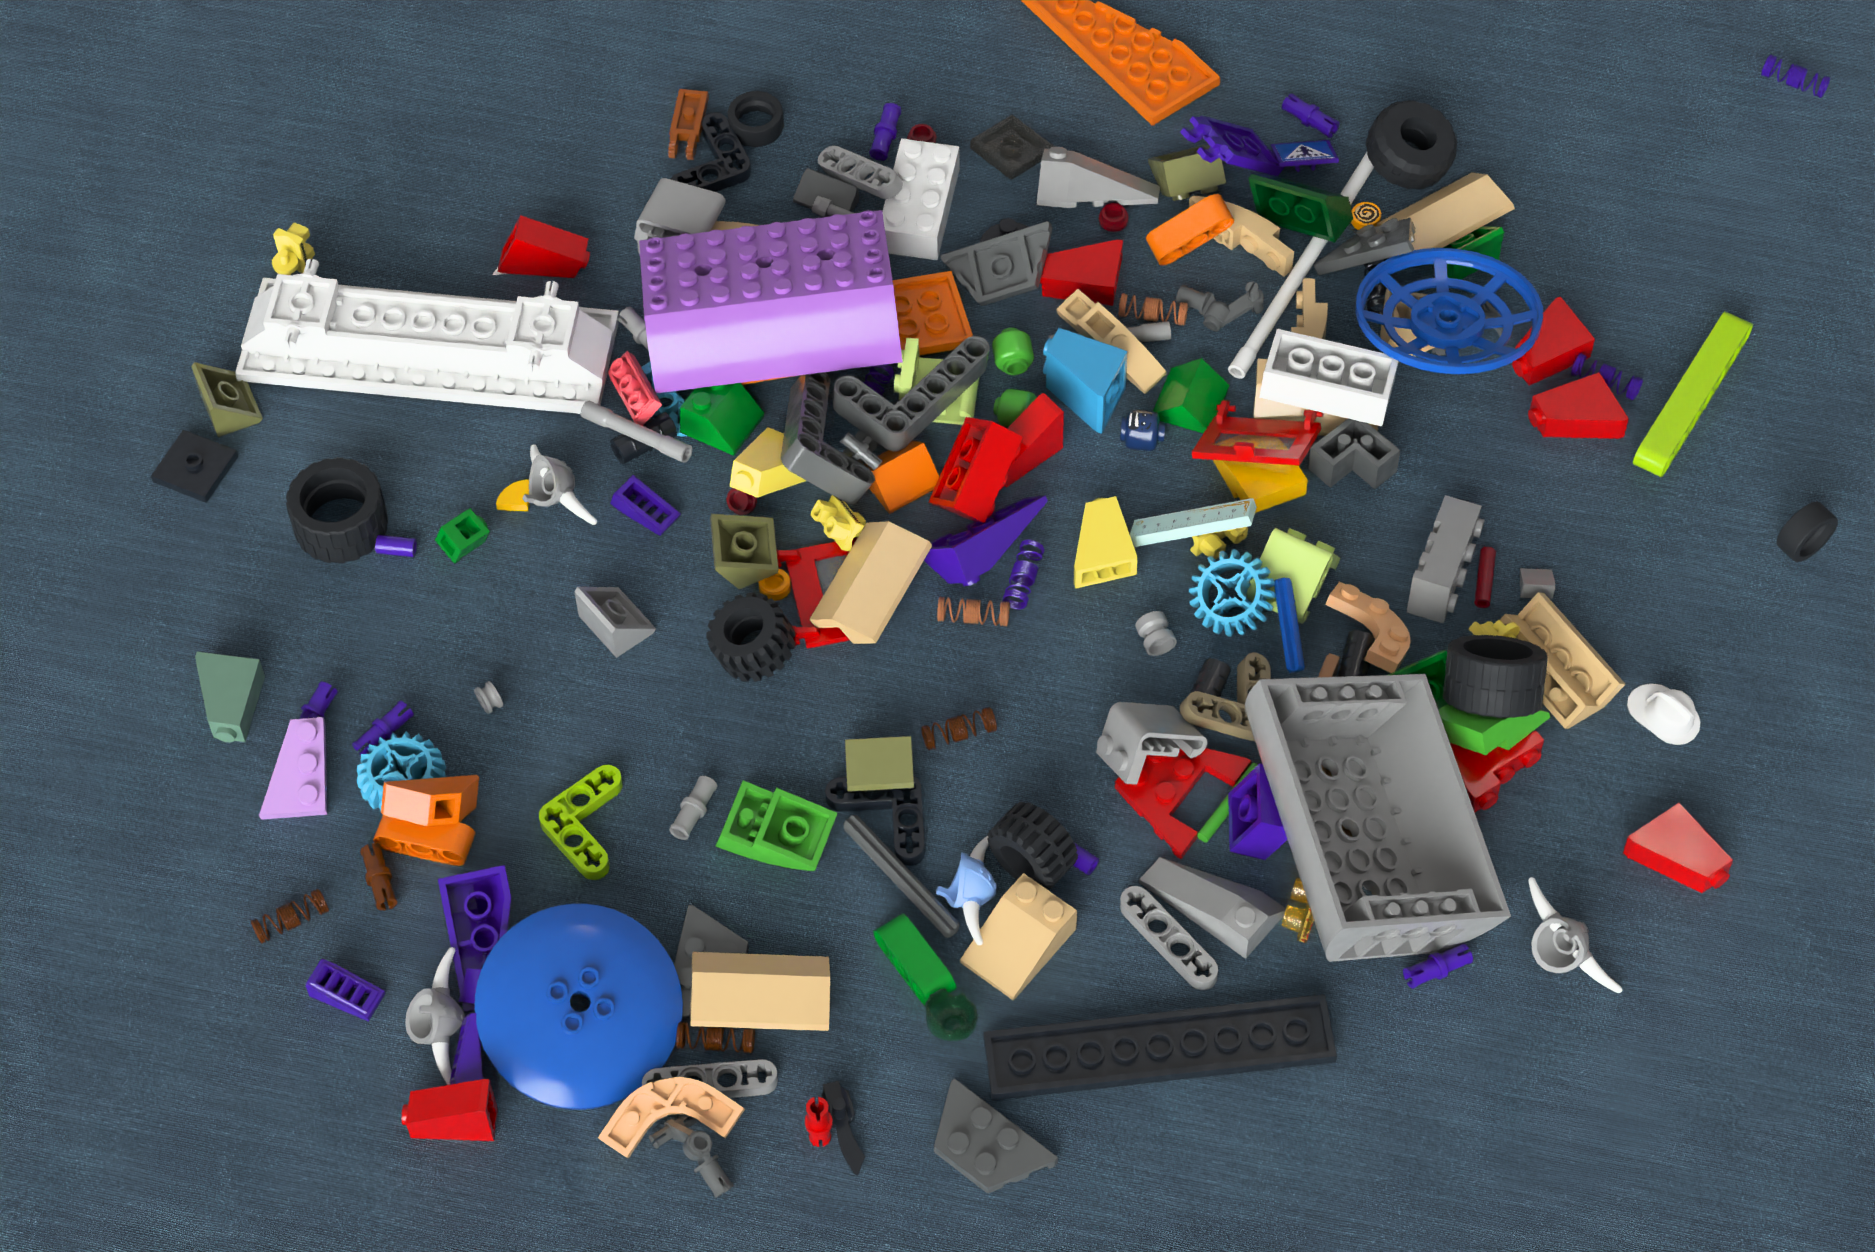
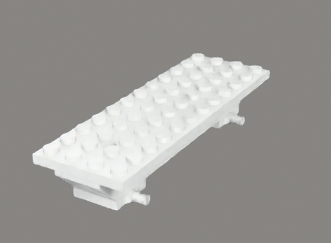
[235,259,619,414]

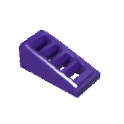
[610,475,681,536]
[306,958,385,1022]
[449,1013,483,1085]

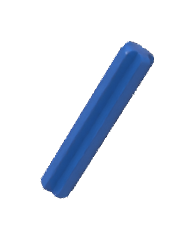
[1274,578,1305,672]

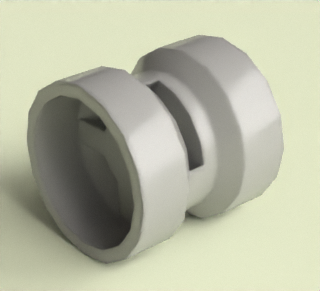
[1135,611,1177,656]

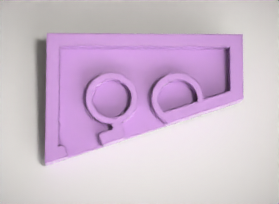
[259,717,327,820]

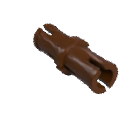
[360,843,398,911]

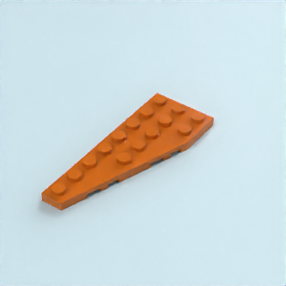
[1021,0,1220,126]
[741,271,973,385]

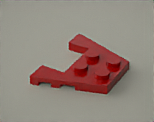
[1115,748,1251,860]

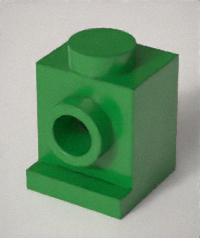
[435,508,490,564]

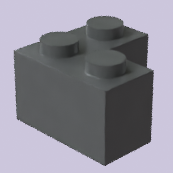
[1308,418,1400,489]

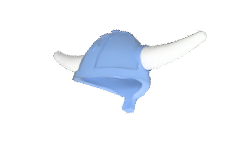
[936,836,997,945]

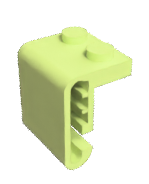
[894,338,980,425]
[1246,528,1341,624]

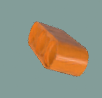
[1146,194,1234,265]
[373,815,476,866]

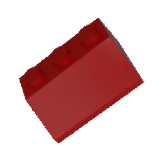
[928,417,1023,523]

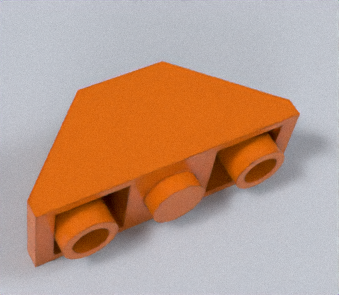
[381,775,479,826]

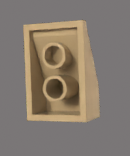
[960,873,1077,1001]

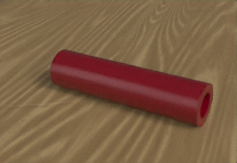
[1474,547,1496,608]

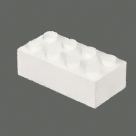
[882,138,960,260]
[1259,329,1399,426]

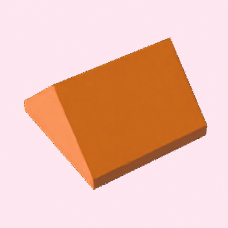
[863,441,939,514]

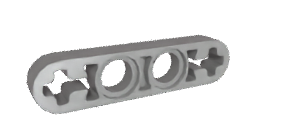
[818,146,903,199]
[1120,886,1218,991]
[642,1059,778,1098]

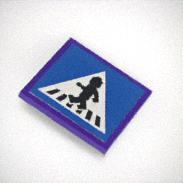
[1271,140,1339,172]

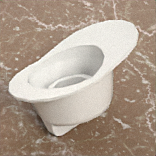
[1627,683,1701,745]

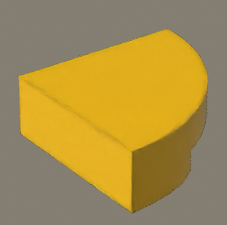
[496,480,529,511]

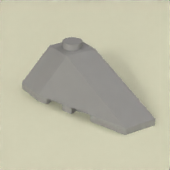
[1037,147,1160,208]
[1139,857,1287,959]

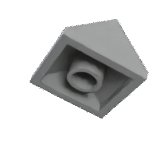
[574,587,656,658]

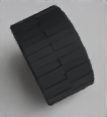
[286,457,388,563]
[1443,635,1548,718]

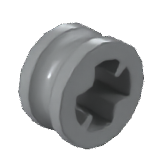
[474,681,503,714]

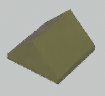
[191,362,263,437]
[710,514,779,589]
[845,736,914,791]

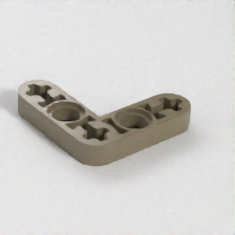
[1180,652,1271,741]

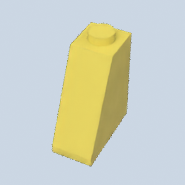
[730,427,806,498]
[1074,496,1138,589]

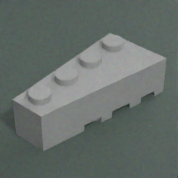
[1406,495,1485,623]

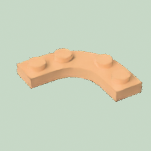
[1325,581,1410,673]
[598,1077,745,1158]

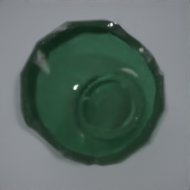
[925,988,978,1041]

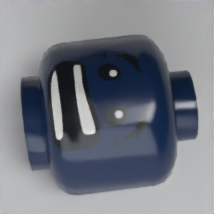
[1120,410,1166,451]

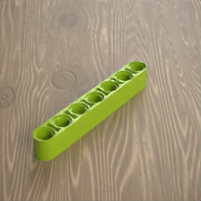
[1633,311,1753,478]

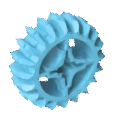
[1189,549,1276,637]
[357,731,446,812]

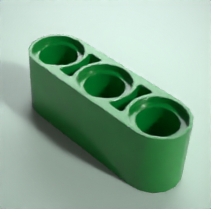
[873,913,957,1007]

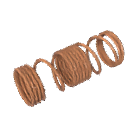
[1118,293,1188,326]
[937,596,1010,627]

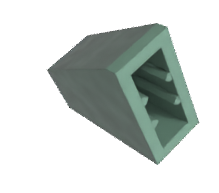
[195,652,265,743]

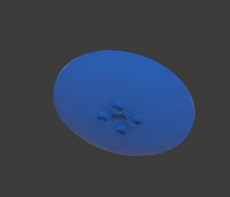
[474,904,683,1110]

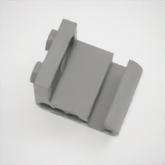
[634,178,726,254]
[1096,702,1207,784]

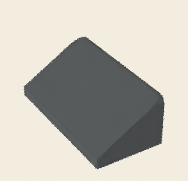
[793,168,859,212]

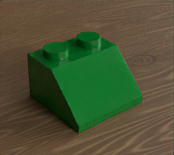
[680,383,764,456]

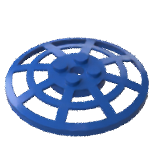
[1356,248,1543,374]

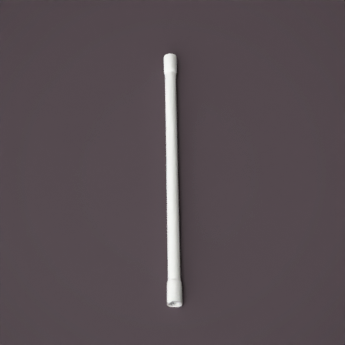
[1228,152,1374,379]

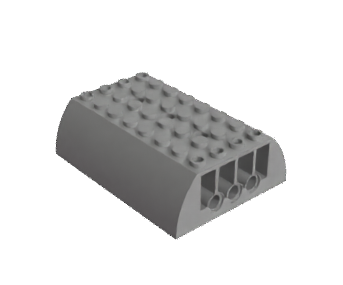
[1245,674,1511,962]

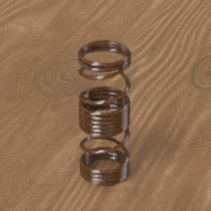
[921,707,997,751]
[251,888,329,944]
[676,1021,755,1054]

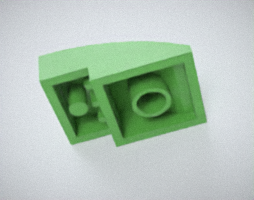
[1438,704,1550,755]
[716,780,837,871]

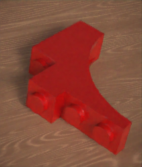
[1450,731,1544,812]

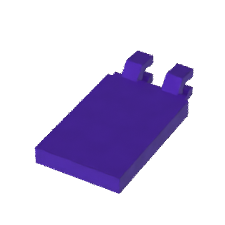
[1180,115,1285,176]

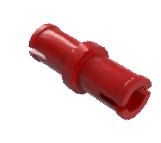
[805,1097,833,1147]

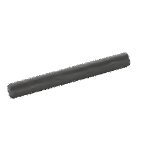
[843,815,960,938]

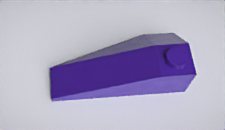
[924,495,1048,586]
[438,865,512,1012]

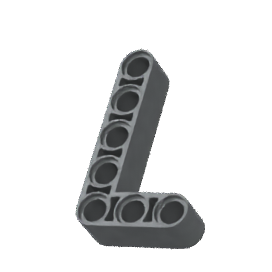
[833,336,990,451]
[781,372,875,505]

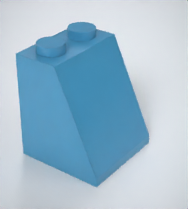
[1043,328,1128,434]

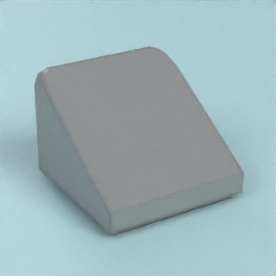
[1519,568,1555,599]

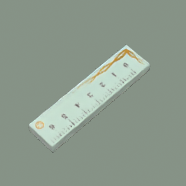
[1130,498,1257,547]

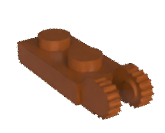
[668,89,709,160]

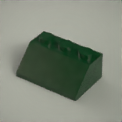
[1248,174,1353,243]

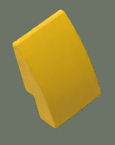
[1213,435,1308,513]

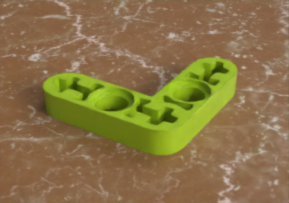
[539,765,623,880]

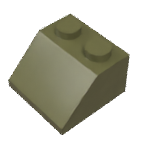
[1148,145,1226,201]

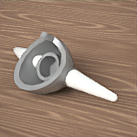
[522,444,597,525]
[1528,877,1622,993]
[405,947,465,1085]

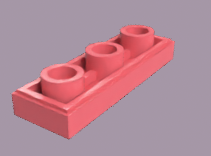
[608,351,662,426]

